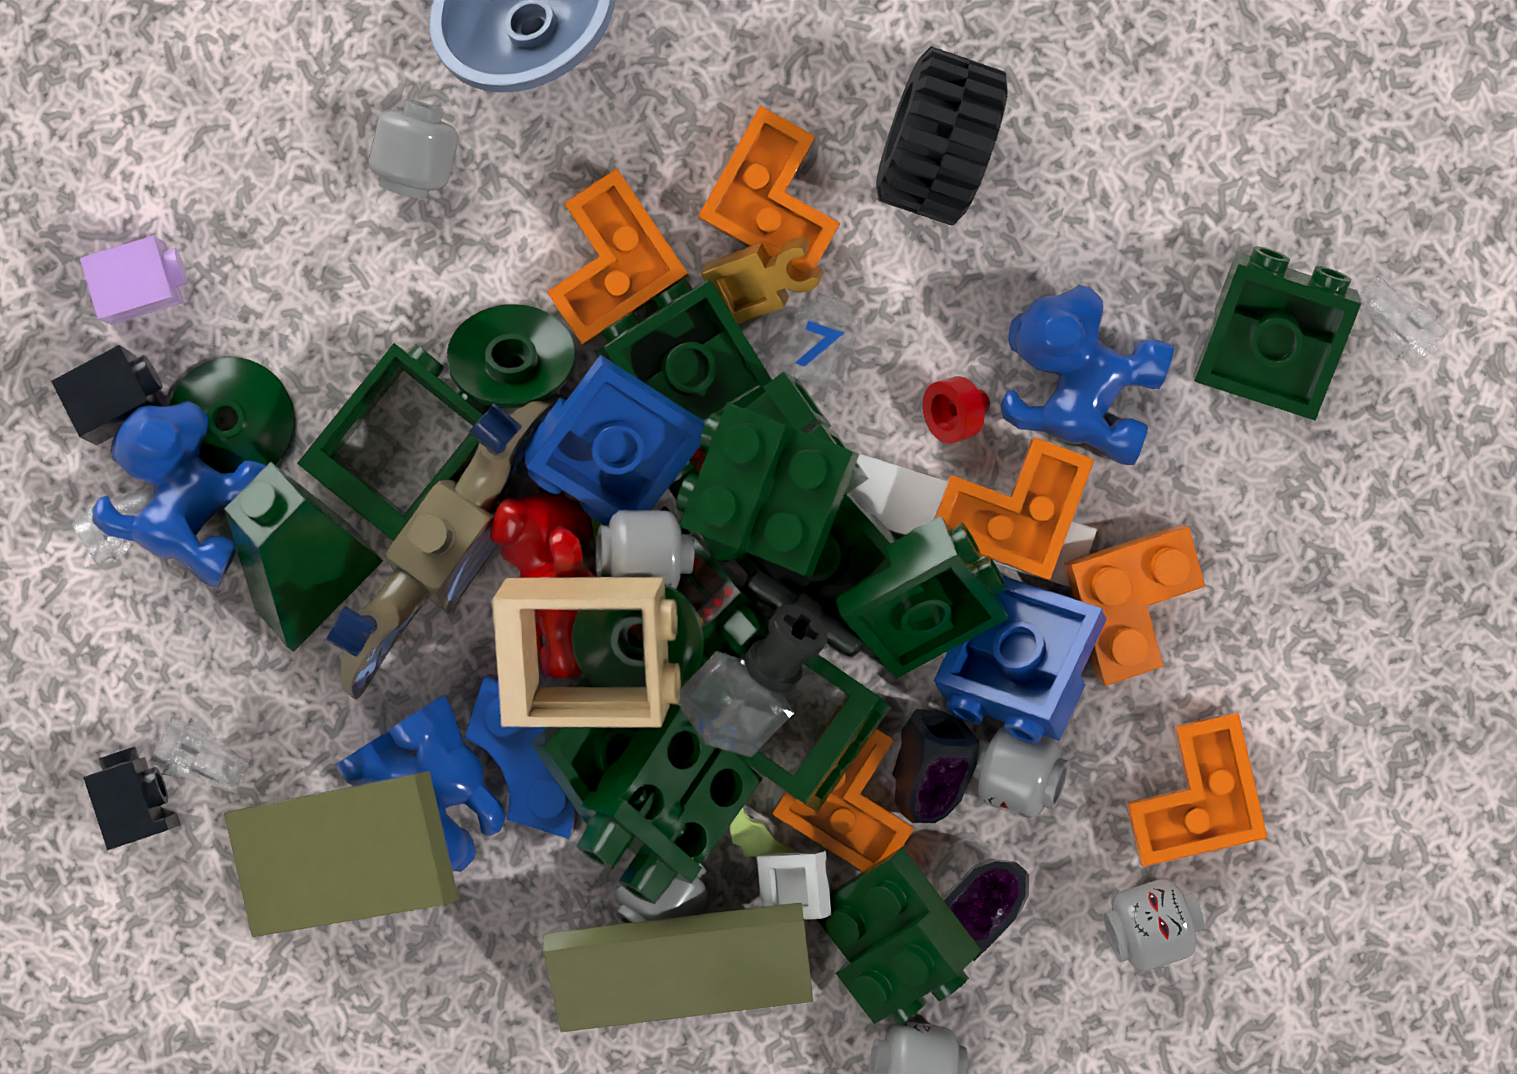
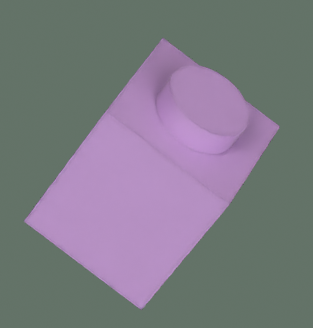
[79,235,188,325]

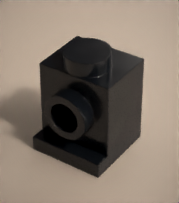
[83,747,181,851]

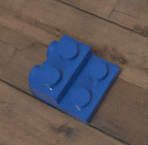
[523,355,706,526]
[934,576,1107,744]

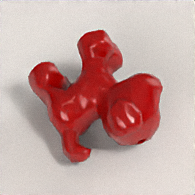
[490,492,598,678]

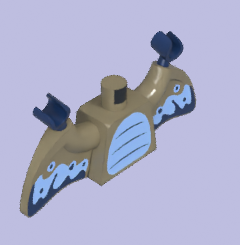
[325,392,567,700]

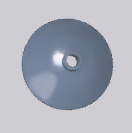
[429,0,615,93]

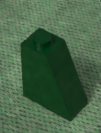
[225,462,383,652]

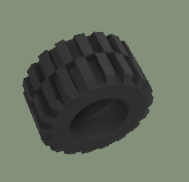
[876,46,1008,226]

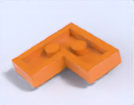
[698,105,840,271]
[547,168,688,347]
[933,437,1095,580]
[1064,524,1206,686]
[772,705,914,871]
[1125,712,1268,867]

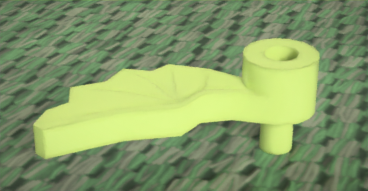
[730,808,795,857]

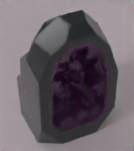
[892,709,980,823]
[942,859,1029,961]

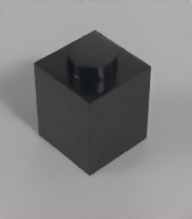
[51,345,163,446]

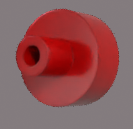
[922,376,990,444]

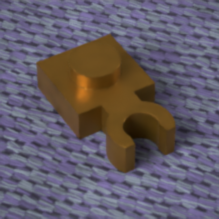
[701,237,824,324]

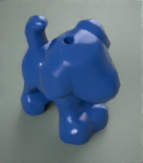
[1000,285,1174,465]
[92,400,266,588]
[335,694,505,872]

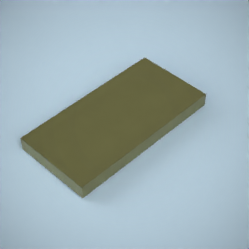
[224,771,459,937]
[543,903,814,1032]

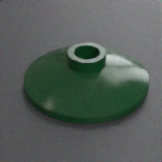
[447,304,575,408]
[169,357,295,474]
[572,577,704,691]

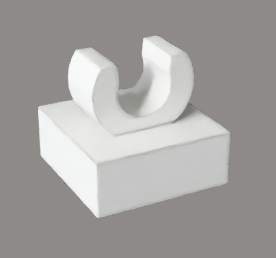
[757,851,832,919]

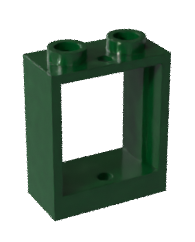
[297,343,491,541]
[686,615,891,812]

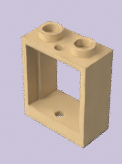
[492,577,680,727]

